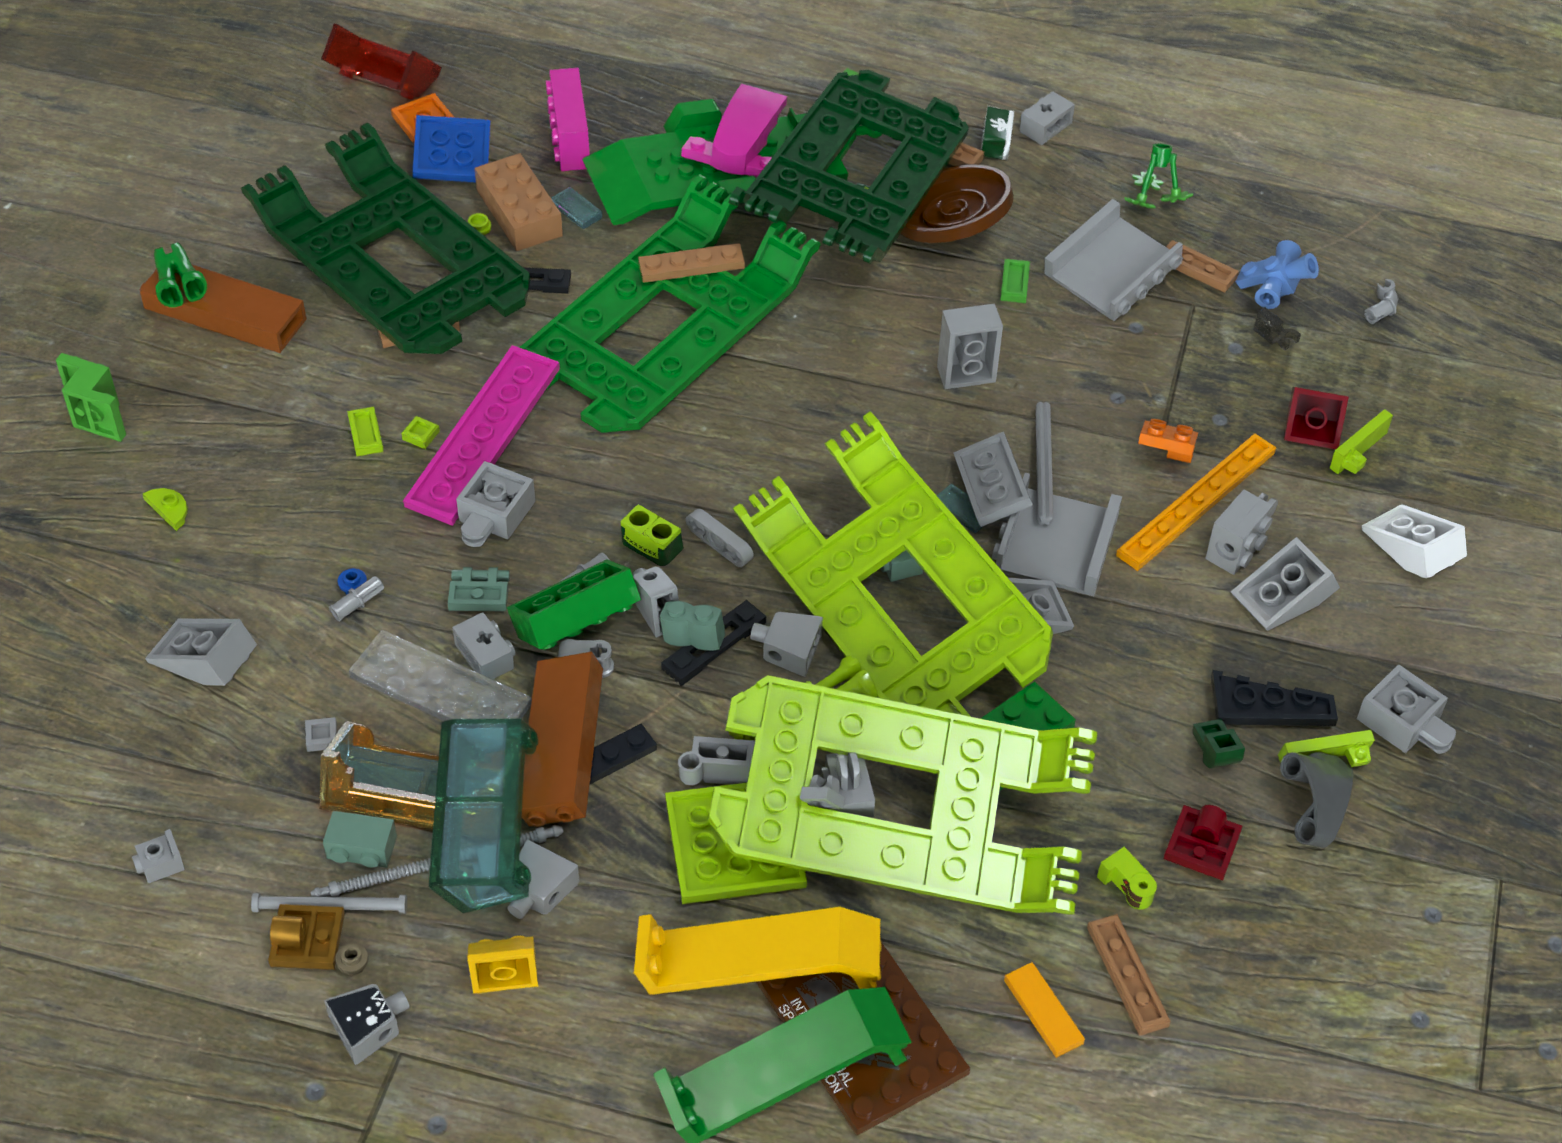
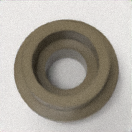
[335,943,368,975]

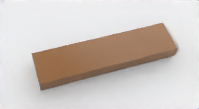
[1087,914,1171,1036]

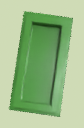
[1000,259,1030,303]

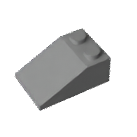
[1231,537,1340,631]
[1009,578,1074,634]
[145,618,257,686]

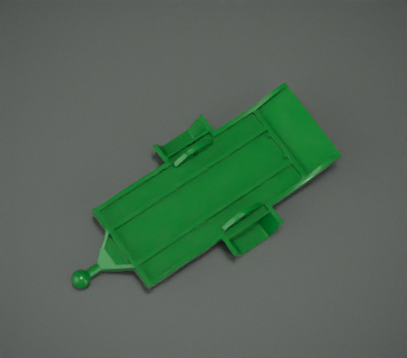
[582,99,883,225]

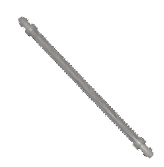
[310,825,563,897]

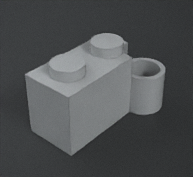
[678,736,755,785]

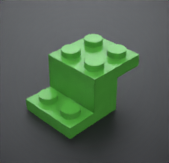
[56,353,126,442]

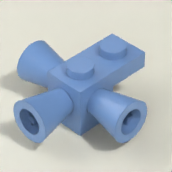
[1236,240,1319,309]

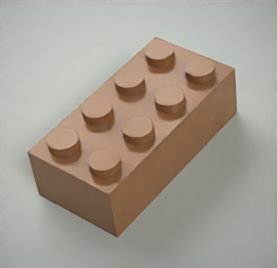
[475,153,563,252]

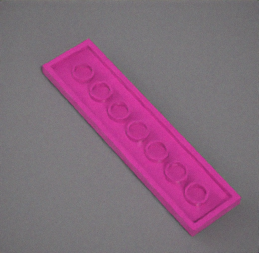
[403,345,560,526]

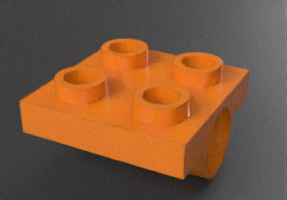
[1138,419,1198,464]

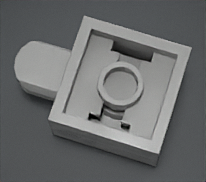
[456,461,536,547]
[1205,490,1278,575]
[1357,664,1456,754]
[820,752,875,818]

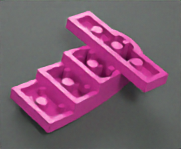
[681,84,787,178]

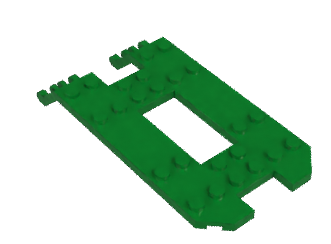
[519,175,820,433]

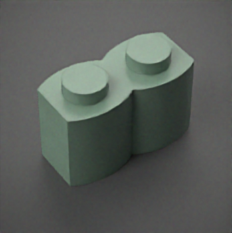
[660,601,725,651]

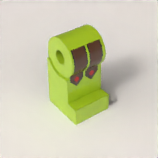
[1097,847,1157,910]

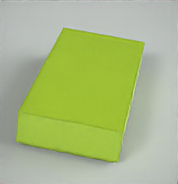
[347,407,384,457]

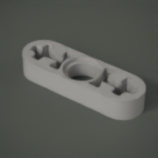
[686,508,754,567]

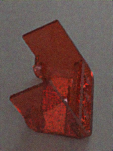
[321,23,442,101]

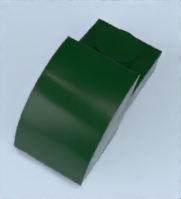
[1192,719,1245,768]

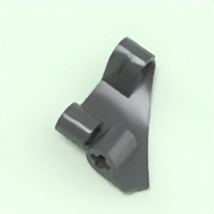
[1280,752,1353,848]

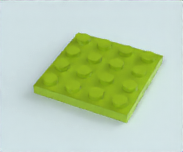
[665,782,807,904]

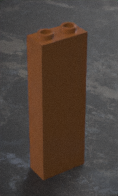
[139,265,307,353]
[516,651,603,827]

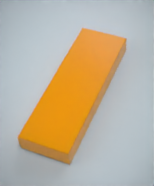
[1004,962,1085,1058]

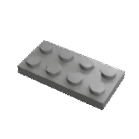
[953,431,1033,527]

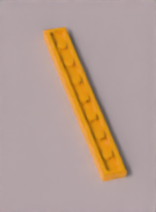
[1116,434,1276,571]

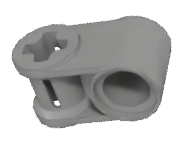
[558,639,614,678]

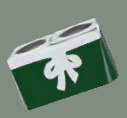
[981,106,1014,160]

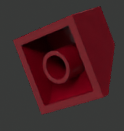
[1284,387,1349,449]

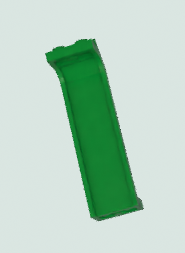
[653,987,912,1143]

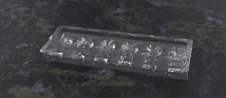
[349,630,532,747]

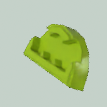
[142,488,188,531]

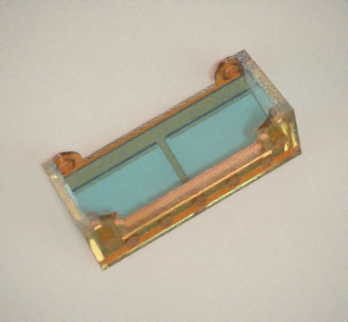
[319,721,522,841]

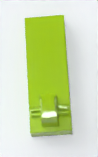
[1329,409,1393,474]
[1278,730,1375,767]

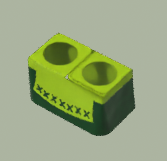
[620,504,684,566]

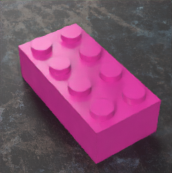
[546,68,589,171]

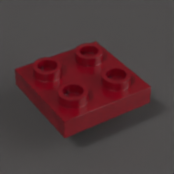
[1164,805,1243,881]

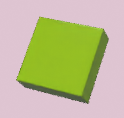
[401,416,440,449]

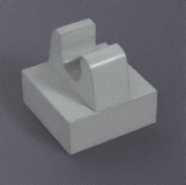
[800,775,845,809]

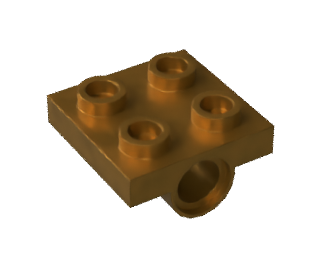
[268,904,345,970]

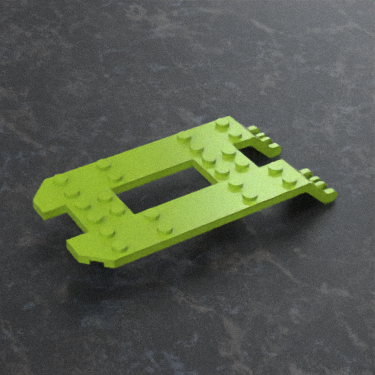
[732,411,1053,717]
[708,675,1098,915]

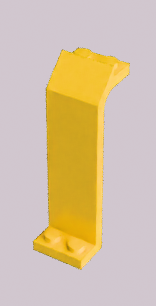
[634,907,881,995]

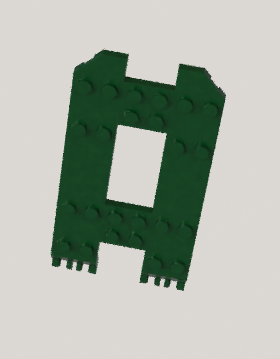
[729,70,969,264]
[241,122,530,354]

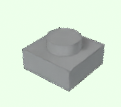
[305,717,338,752]

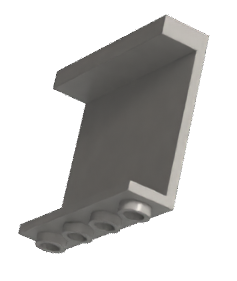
[1045,199,1183,321]
[992,473,1122,597]

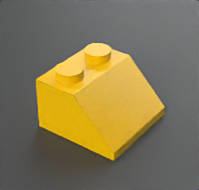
[467,936,538,994]

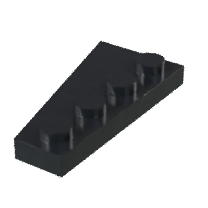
[1211,670,1338,726]

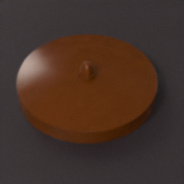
[901,165,1014,243]

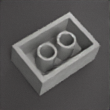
[937,304,1003,389]

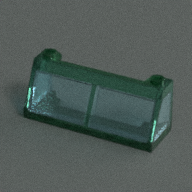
[428,718,538,913]

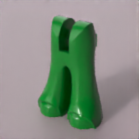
[154,242,207,308]

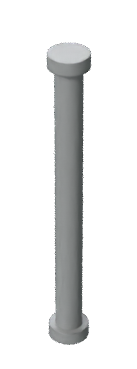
[251,893,407,914]

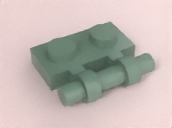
[448,567,510,611]

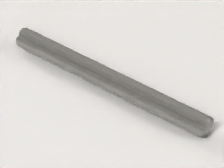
[1035,401,1053,525]

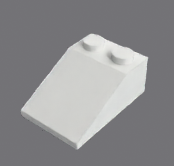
[1362,504,1467,578]

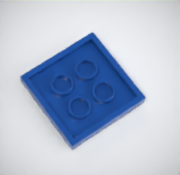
[413,115,490,182]

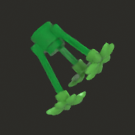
[1124,143,1193,209]

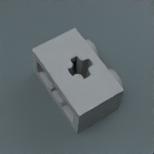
[1020,91,1075,145]
[452,612,516,684]

